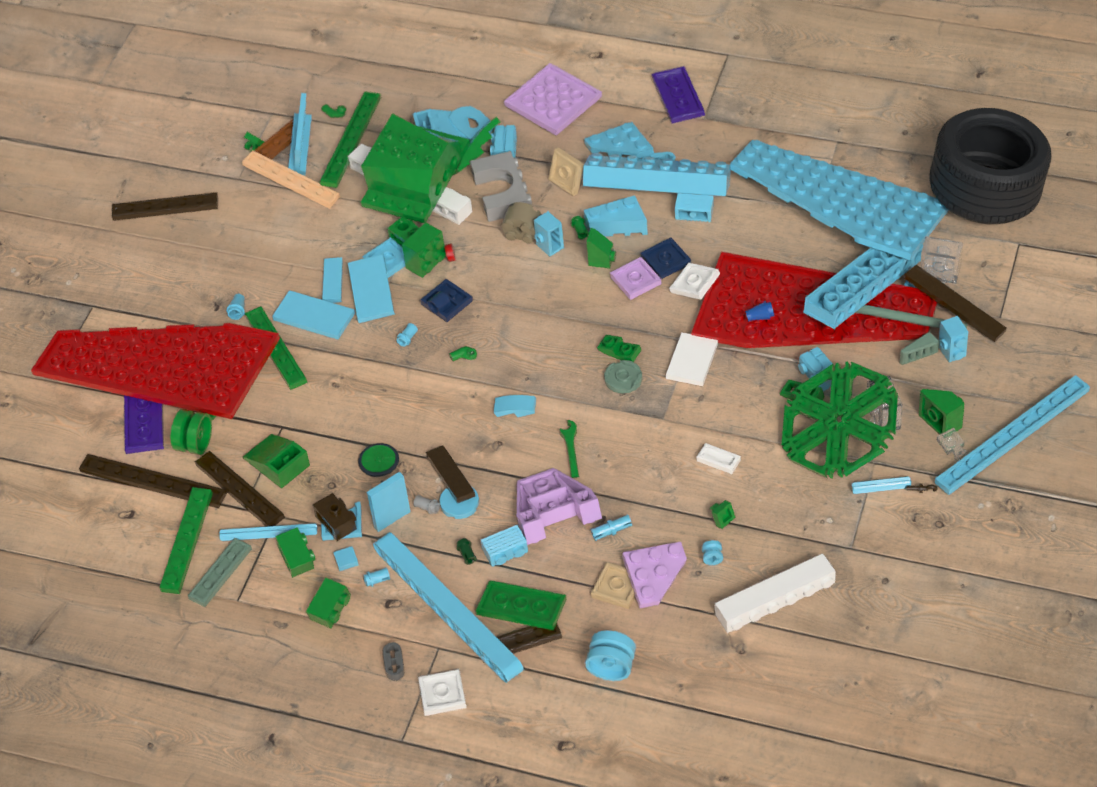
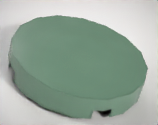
[604,360,643,394]

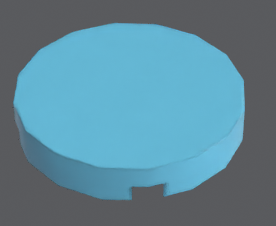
[439,487,479,519]

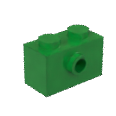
[275,527,316,578]
[306,577,351,629]

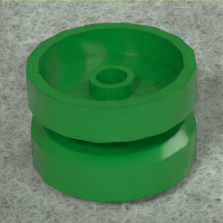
[170,409,212,455]

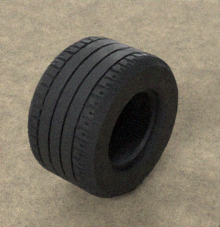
[929,108,1052,224]

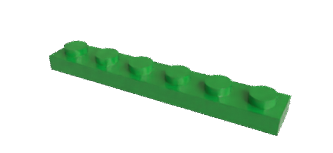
[159,487,213,594]

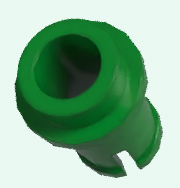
[571,216,589,239]

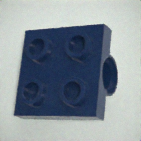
[420,279,473,322]

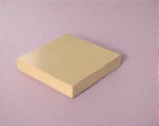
[548,147,584,196]
[591,562,635,609]

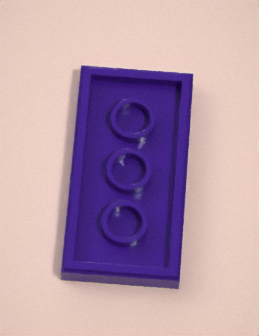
[652,66,705,124]
[124,395,164,454]

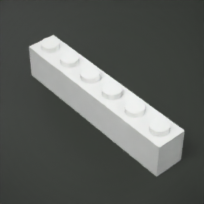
[715,554,835,633]

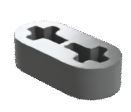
[383,643,405,681]

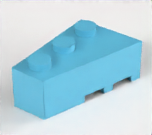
[583,195,648,237]

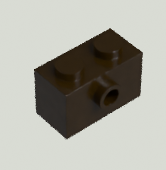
[313,493,357,541]

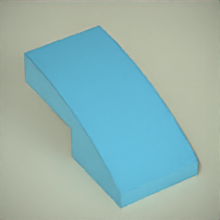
[494,395,536,417]

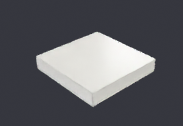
[669,263,720,300]
[418,669,466,716]

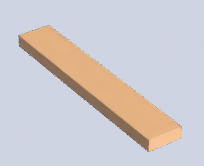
[242,150,340,209]

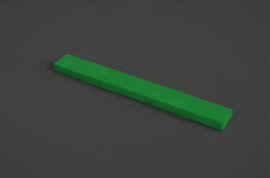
[320,91,381,188]

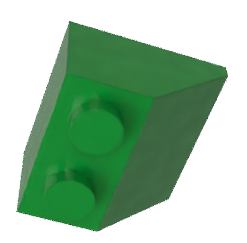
[919,389,965,439]

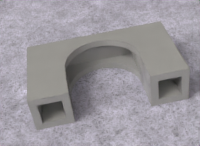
[470,151,532,222]

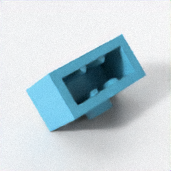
[534,211,564,257]
[939,316,968,362]

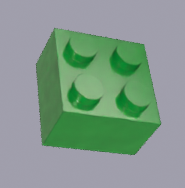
[402,222,446,278]

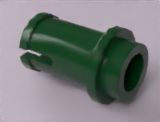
[456,538,477,565]

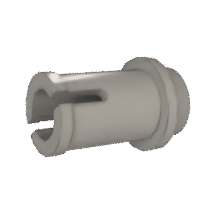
[414,495,440,514]

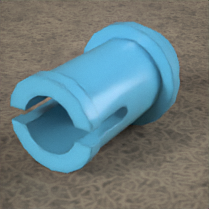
[397,323,418,347]
[363,567,390,587]

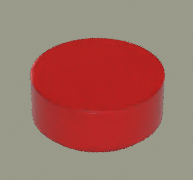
[445,243,456,262]

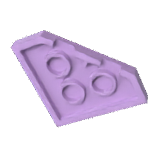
[622,542,687,608]

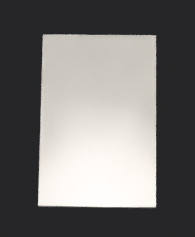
[666,333,718,386]

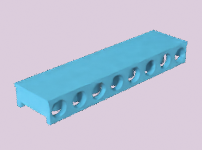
[803,244,924,329]

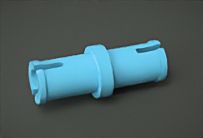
[591,514,633,541]

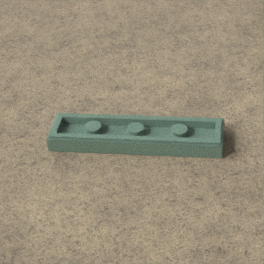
[188,538,252,607]

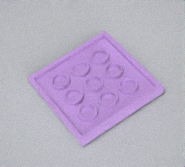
[504,63,602,135]

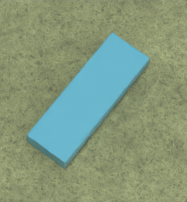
[322,257,343,303]

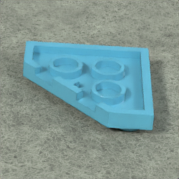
[584,122,654,158]

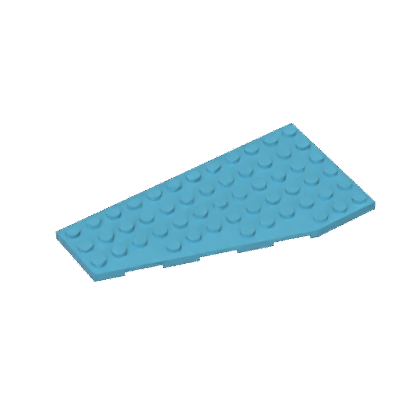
[730,140,949,260]

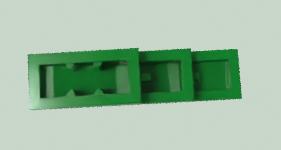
[453,117,500,176]

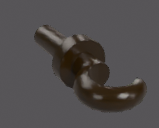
[906,483,938,493]

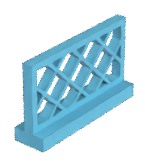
[288,93,312,176]

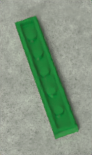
[245,306,307,390]

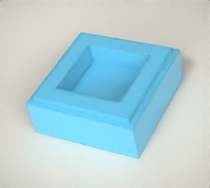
[333,546,359,571]

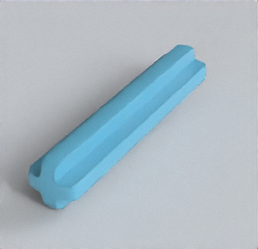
[852,476,911,494]

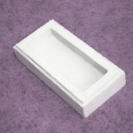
[697,443,741,474]

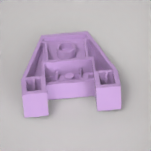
[517,468,602,545]

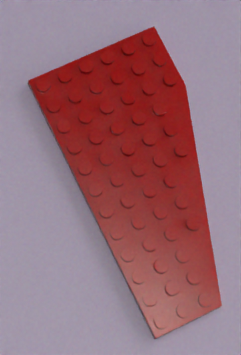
[691,252,938,348]
[31,323,280,419]

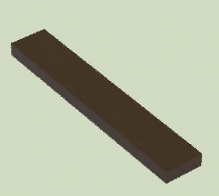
[112,192,218,221]
[904,264,1007,342]
[195,451,285,526]

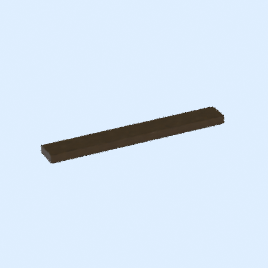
[79,454,227,509]

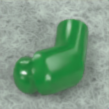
[321,104,347,118]

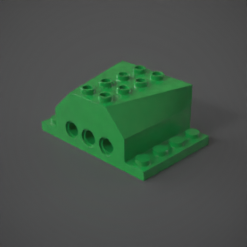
[361,113,470,223]

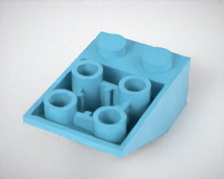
[413,109,470,140]

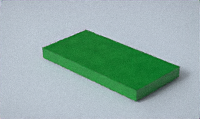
[476,580,567,630]

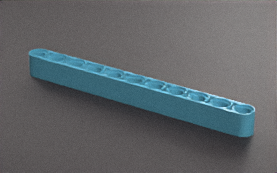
[373,532,524,683]

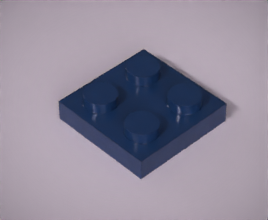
[640,237,691,279]

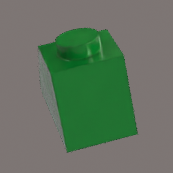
[587,228,616,269]

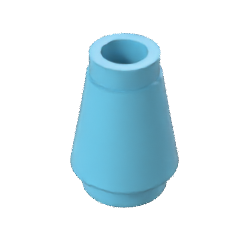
[226,294,245,320]

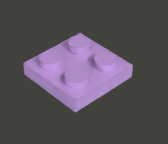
[610,257,661,300]

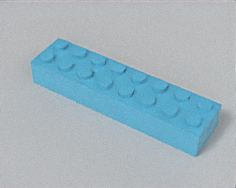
[583,153,731,196]

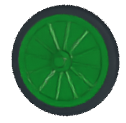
[358,443,399,477]

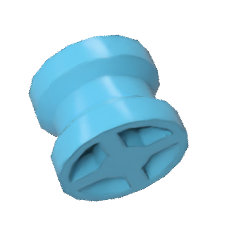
[702,540,723,565]

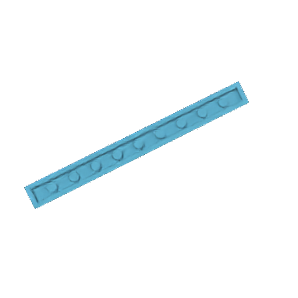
[935,375,1090,495]

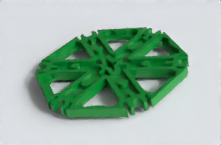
[781,361,898,479]

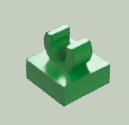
[244,132,264,151]
[710,500,736,529]

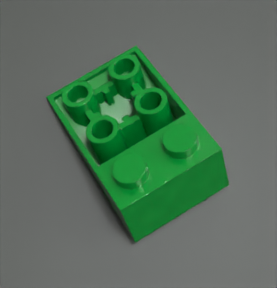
[243,434,310,489]

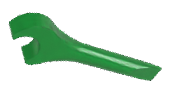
[560,420,579,478]

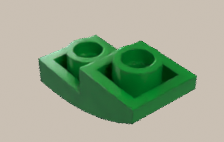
[597,335,642,362]

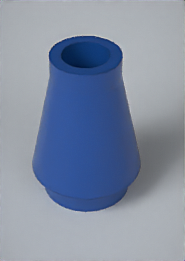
[746,301,774,321]

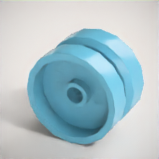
[585,630,636,681]

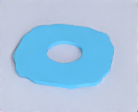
[449,106,494,140]

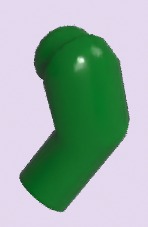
[449,346,477,362]

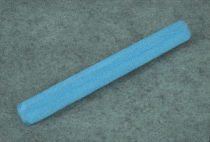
[219,523,318,541]

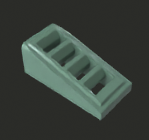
[900,332,939,365]

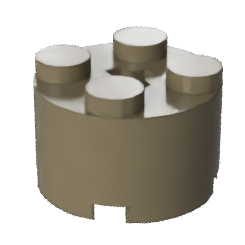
[502,202,542,244]

